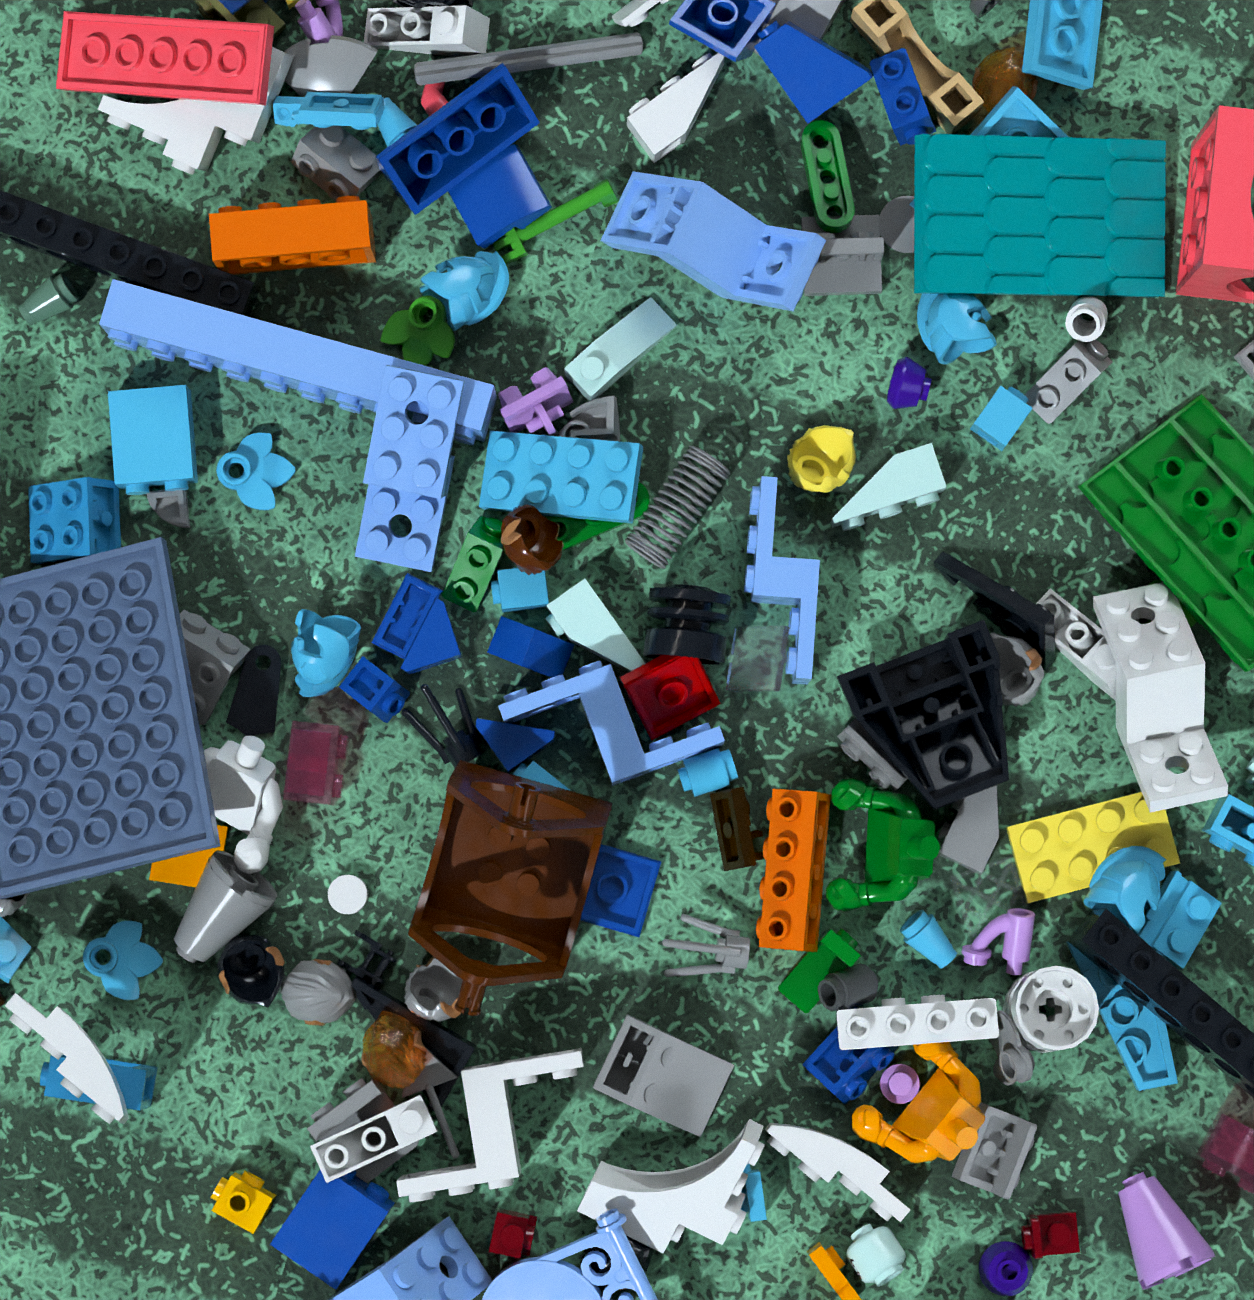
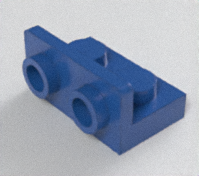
[802,1007,898,1104]

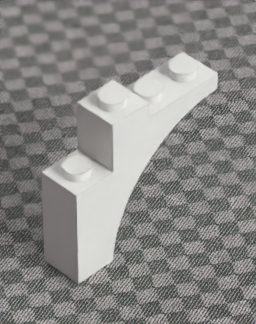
[98,47,294,175]
[577,1119,765,1253]

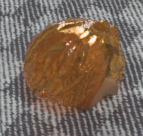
[972,47,1038,113]
[361,1011,427,1089]

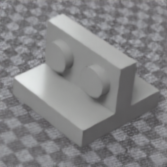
[801,215,884,296]

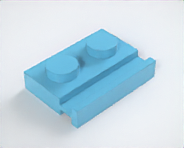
[1136,871,1221,969]

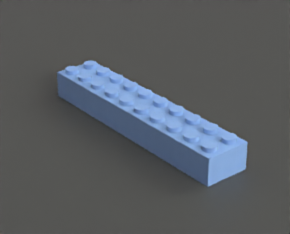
[99,279,497,445]

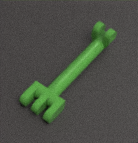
[493,179,619,265]

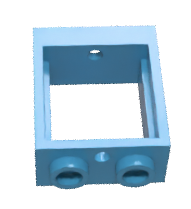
[40,1054,158,1111]

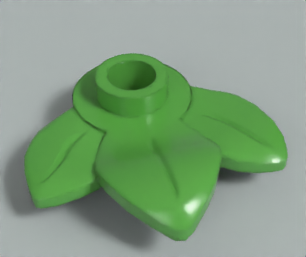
[381,296,455,366]

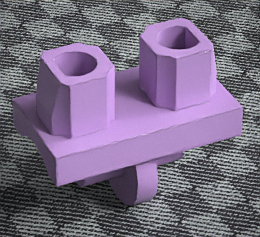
[498,367,573,436]

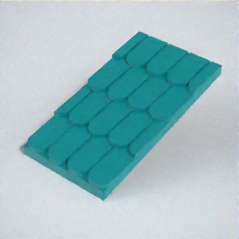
[914,134,1166,298]

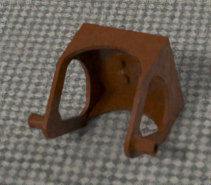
[408,760,613,1016]

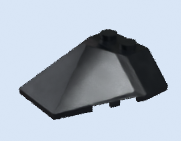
[837,620,1009,810]

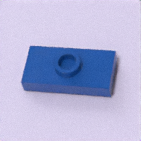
[371,573,443,660]

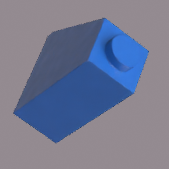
[754,20,873,124]

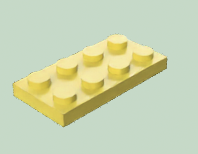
[1006,792,1180,903]

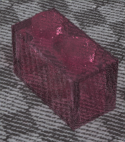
[283,721,348,806]

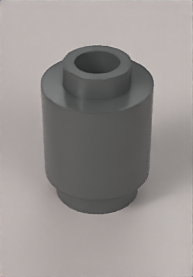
[818,963,878,1011]

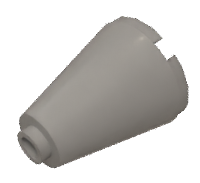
[174,850,277,963]

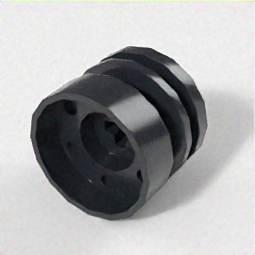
[643,584,731,665]

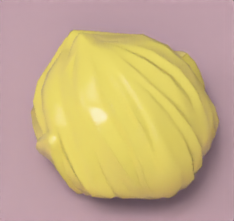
[787,425,856,493]

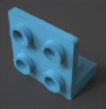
[28,477,121,564]

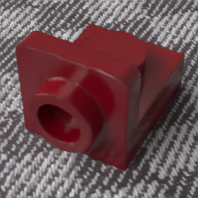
[1021,1211,1080,1259]

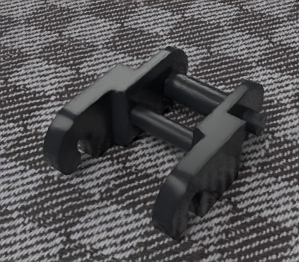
[337,930,397,985]

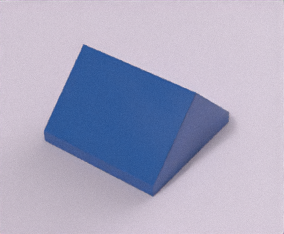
[669,0,776,62]

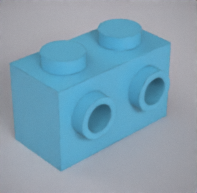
[1202,794,1254,867]

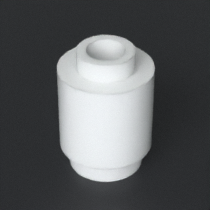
[1065,296,1108,342]

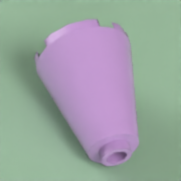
[1118,1172,1215,1290]

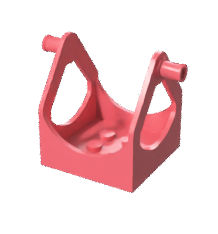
[1176,105,1254,304]

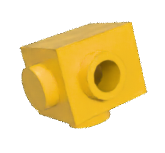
[211,1170,277,1234]

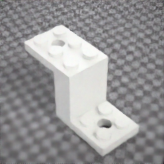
[1093,582,1228,812]
[396,1048,584,1202]

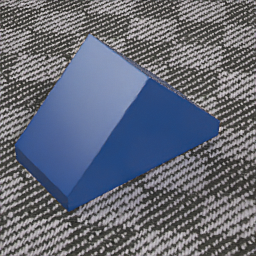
[401,598,462,674]
[487,616,574,678]
[475,718,556,773]

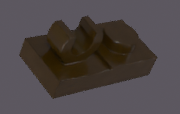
[710,787,764,871]

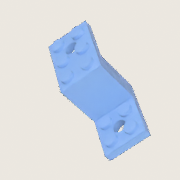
[600,171,826,311]
[498,661,725,786]
[328,1216,492,1300]

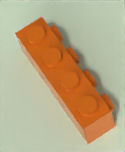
[756,789,831,952]

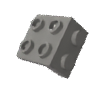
[180,610,251,725]
[307,1078,419,1183]

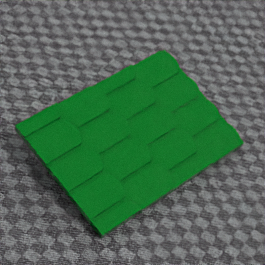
[1077,394,1254,672]

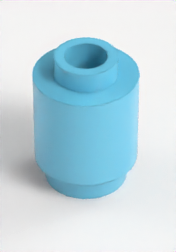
[677,748,738,797]

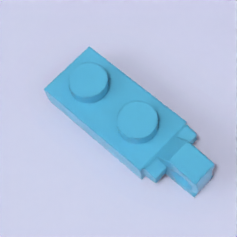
[273,91,385,130]

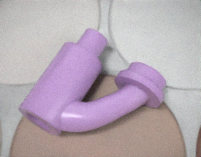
[295,0,343,44]
[962,908,1035,975]

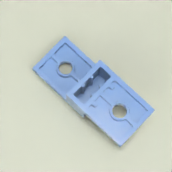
[355,365,465,572]
[744,476,820,685]

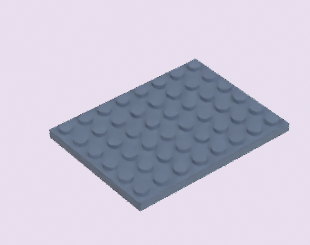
[0,537,221,899]

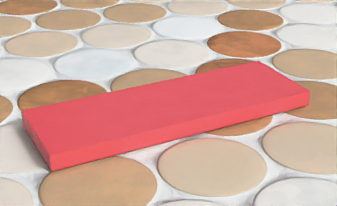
[56,11,274,106]

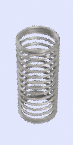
[625,445,730,569]

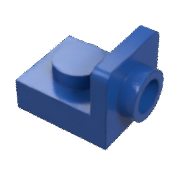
[339,656,410,723]

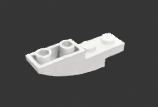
[5,993,129,1124]
[765,1123,910,1222]

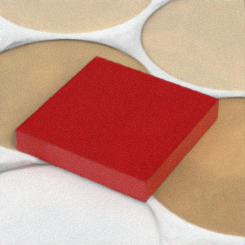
[619,655,721,741]

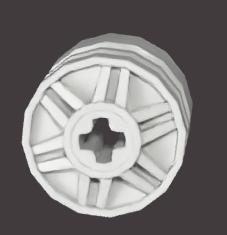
[1003,966,1099,1053]

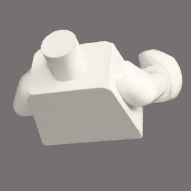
[204,735,283,874]

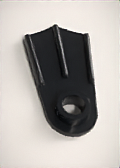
[226,645,281,736]

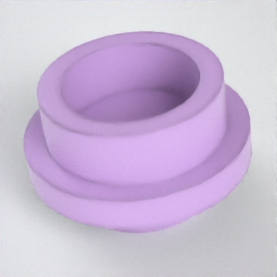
[880,1064,920,1104]

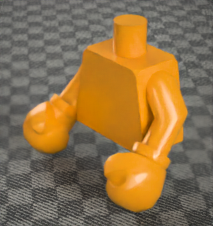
[852,1042,985,1163]

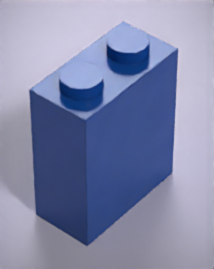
[270,1170,395,1290]

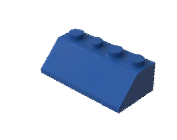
[376,63,540,215]

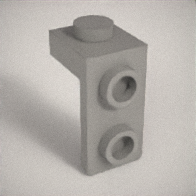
[1025,339,1113,424]

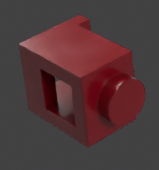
[489,1208,538,1258]

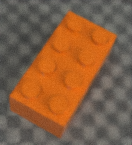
[209,196,376,275]

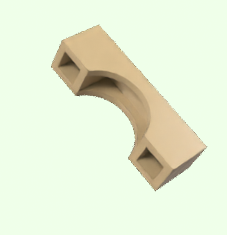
[850,0,984,134]

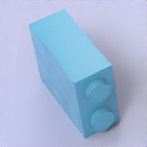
[108,385,198,495]

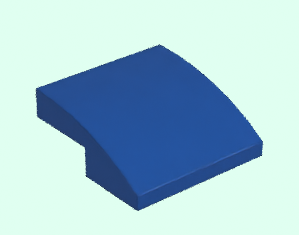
[448,144,552,249]

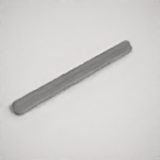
[414,32,643,85]

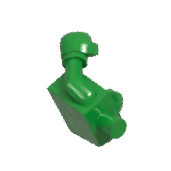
[826,778,940,912]

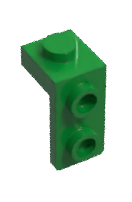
[442,515,505,612]
[778,928,861,1013]

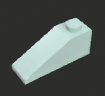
[564,297,677,401]
[545,578,646,672]

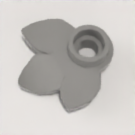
[989,1010,1035,1086]

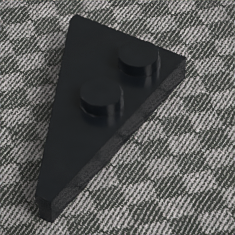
[934,551,1055,671]
[351,976,477,1111]

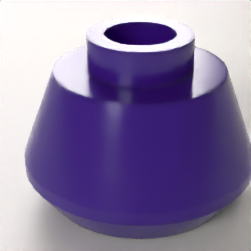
[886,357,932,409]
[978,1241,1033,1296]

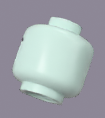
[846,1224,906,1287]

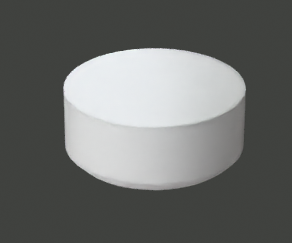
[328,875,368,914]

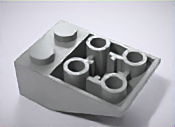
[593,1014,734,1137]

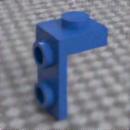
[869,48,936,146]

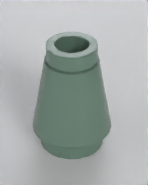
[18,273,79,326]

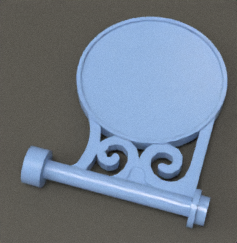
[482,1208,658,1300]

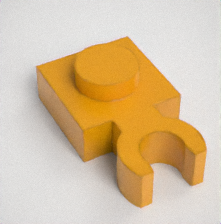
[807,1242,862,1300]

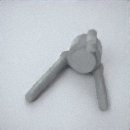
[662,914,750,977]

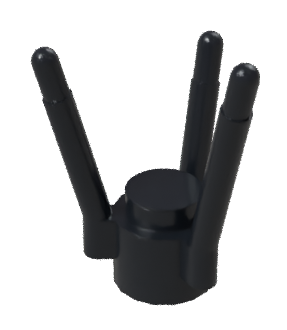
[402,684,482,769]

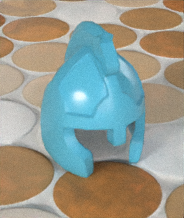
[419,251,509,331]
[917,294,997,364]
[291,609,361,697]
[1084,846,1166,933]

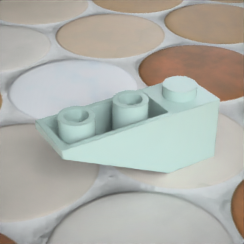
[830,443,946,531]

